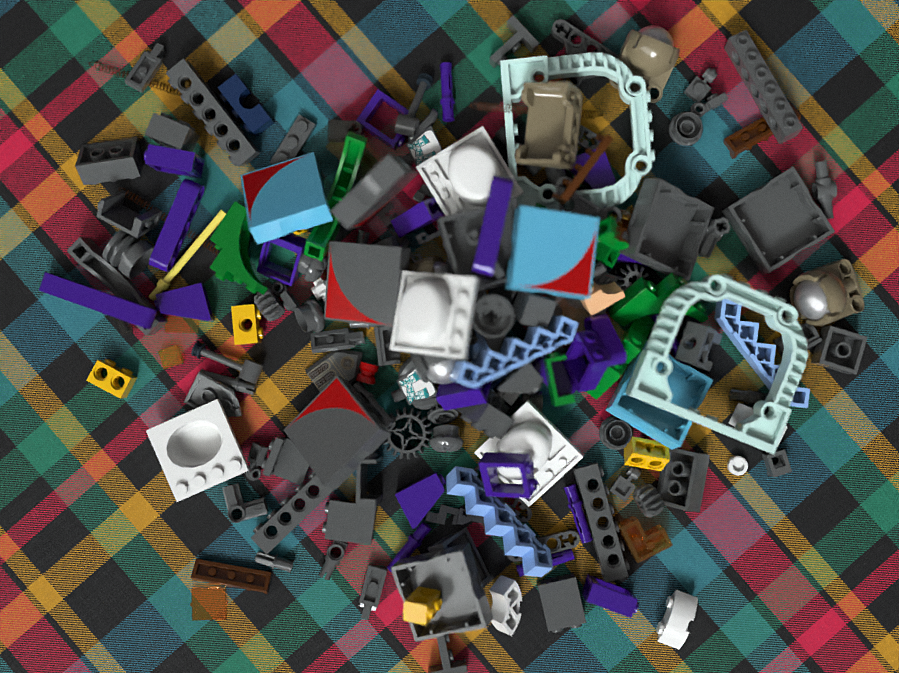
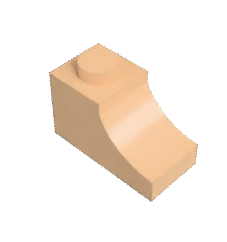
[580,280,625,316]

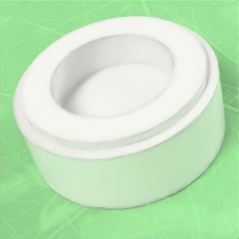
[727,456,748,476]

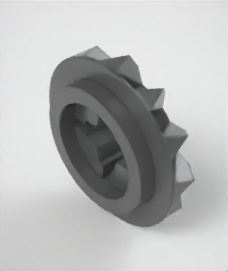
[427,405,458,424]

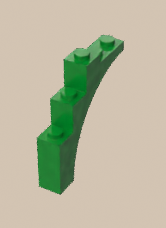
[304,131,368,262]

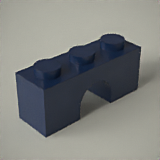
[217,73,274,137]

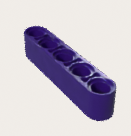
[472,175,514,276]
[149,178,205,273]

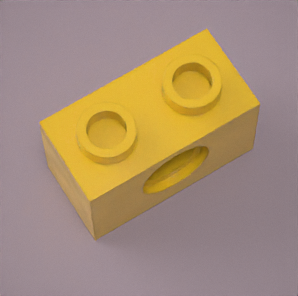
[231,304,264,345]

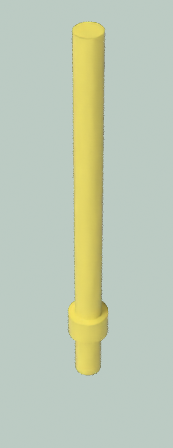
[148,209,227,301]

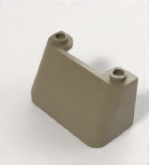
[515,82,583,169]

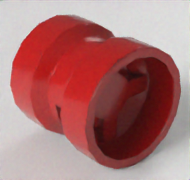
[356,362,379,385]

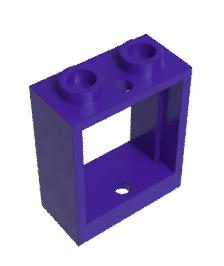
[356,89,416,150]
[144,144,205,179]
[256,233,307,286]
[562,330,611,392]
[479,452,538,498]
[581,574,639,618]

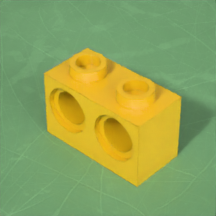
[86,358,137,399]
[624,437,670,471]
[403,586,442,625]

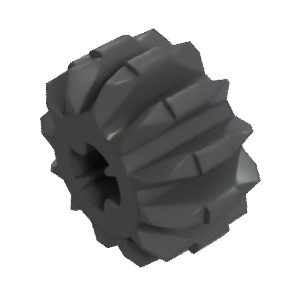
[616,263,649,292]
[254,288,285,321]
[633,483,664,518]

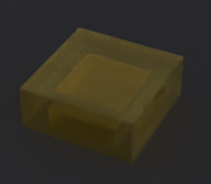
[158,345,184,369]

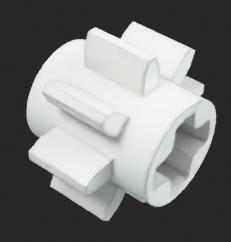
[311,278,327,302]

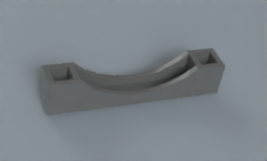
[67,237,168,336]

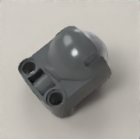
[410,348,472,384]

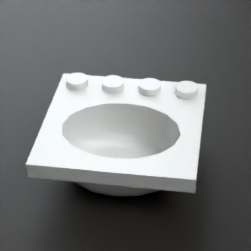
[416,126,524,216]
[390,271,479,360]
[146,399,250,502]
[474,400,584,507]

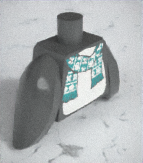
[403,108,443,166]
[391,356,441,410]

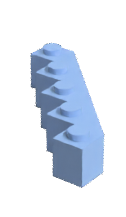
[714,299,810,408]
[449,316,579,388]
[446,466,553,577]

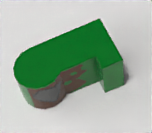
[597,216,629,250]

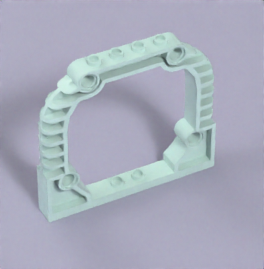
[500,52,655,211]
[625,274,808,454]

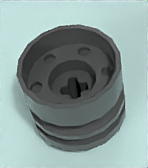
[102,230,154,279]
[472,295,514,338]

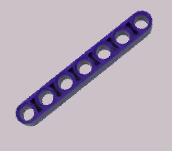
[39,272,157,329]

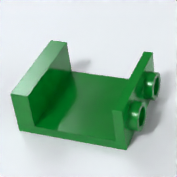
[542,352,575,406]

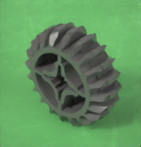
[383,407,433,459]

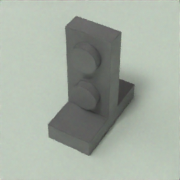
[489,15,539,68]
[428,633,468,673]

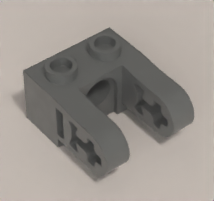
[675,321,723,372]

